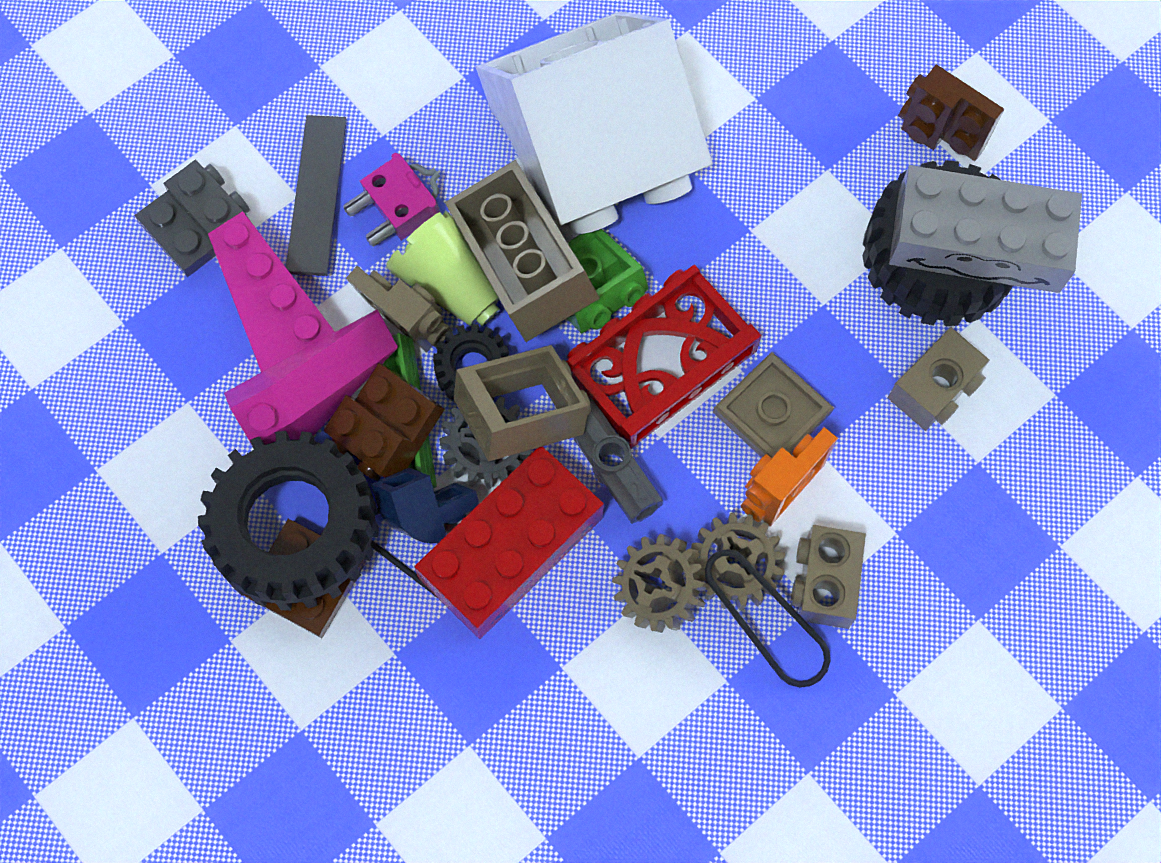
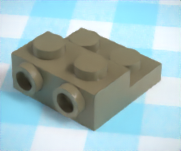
[346,266,451,353]

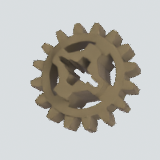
[691,513,786,611]
[612,534,710,633]

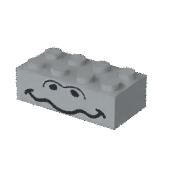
[889,165,1082,293]

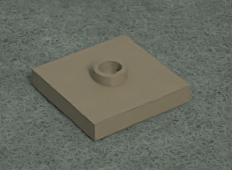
[713,352,834,458]

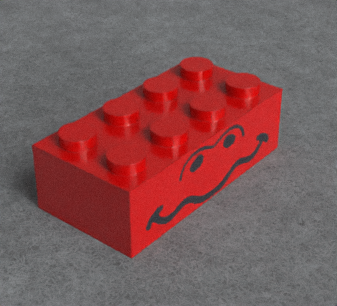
[414,446,604,639]

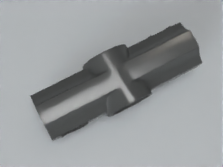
[573,399,663,524]

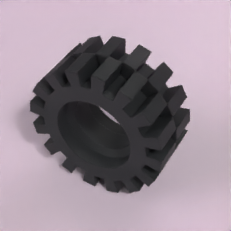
[433,324,509,401]

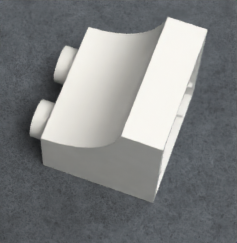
[476,11,713,234]

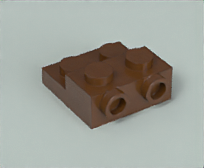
[898,64,1005,161]
[323,363,445,481]

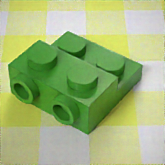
[566,229,649,334]

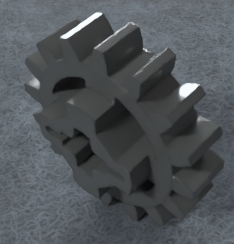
[439,396,531,489]

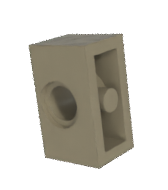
[888,327,990,431]

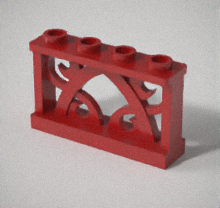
[566,264,762,449]

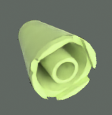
[386,211,500,326]

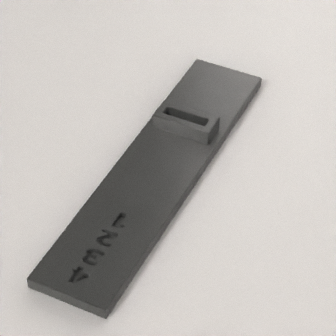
[286,115,347,276]

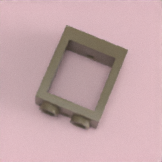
[454,345,591,462]

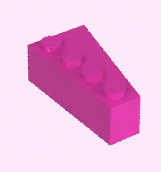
[208,211,335,372]

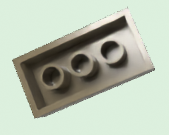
[444,160,600,342]

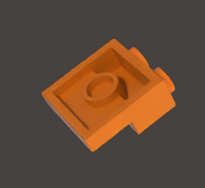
[741,427,838,527]

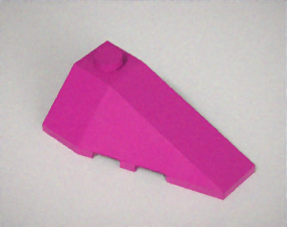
[224,310,398,445]

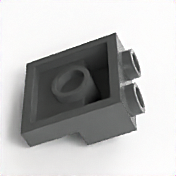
[134,159,250,278]

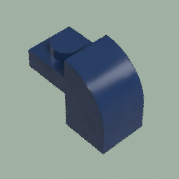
[371,467,480,543]

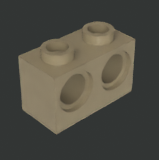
[791,525,866,629]

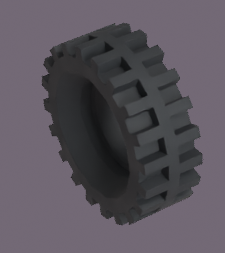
[198,431,379,611]

